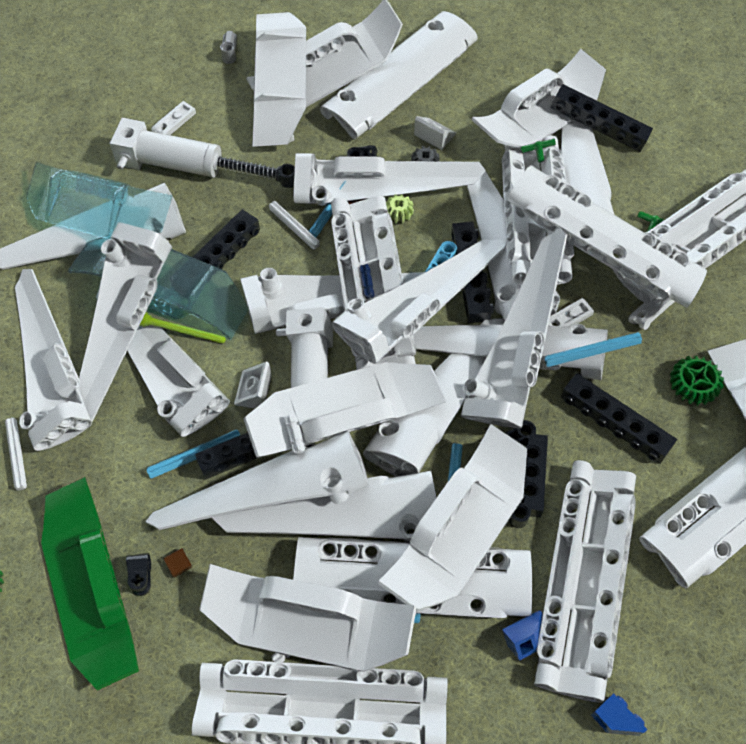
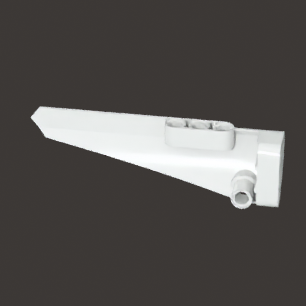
[461,228,567,428]
[332,239,505,364]
[241,268,425,334]
[15,269,92,451]
[96,282,230,437]
[413,324,608,380]

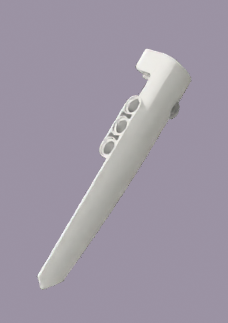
[561,120,615,239]
[294,153,486,206]
[467,171,560,320]
[0,183,186,270]
[78,222,172,422]
[363,319,505,477]
[145,431,369,530]
[212,471,436,542]

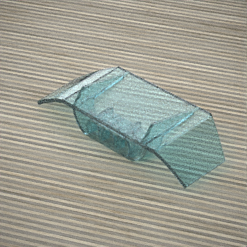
[26,162,173,239]
[68,234,248,340]

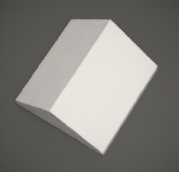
[414,116,456,150]
[234,362,272,408]

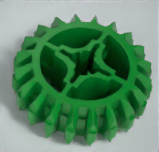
[669,355,724,406]

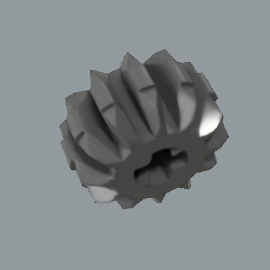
[411,146,440,162]

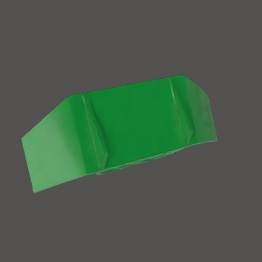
[41,477,139,691]

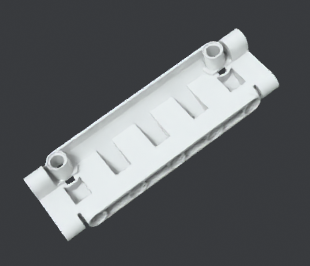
[320,11,478,139]

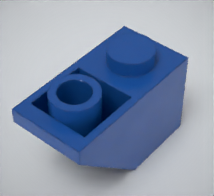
[502,610,543,661]
[591,693,648,736]

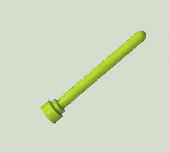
[139,312,226,343]

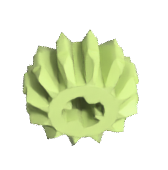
[386,194,414,223]

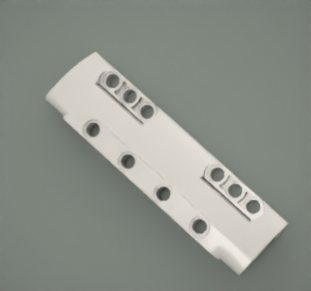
[502,135,574,285]
[506,165,707,308]
[612,169,746,304]
[331,196,416,370]
[639,447,746,589]
[534,460,636,703]
[293,537,532,618]
[192,660,447,744]

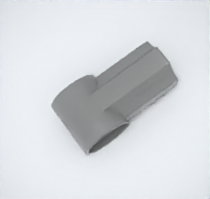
[220,31,237,64]

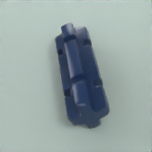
[359,264,375,299]

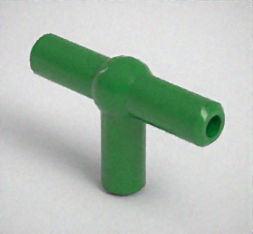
[521,139,556,163]
[637,211,664,232]

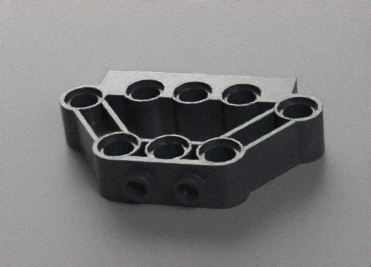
[505,420,548,528]

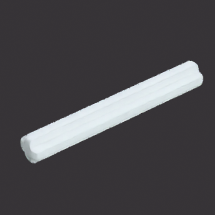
[269,201,320,249]
[5,418,27,491]

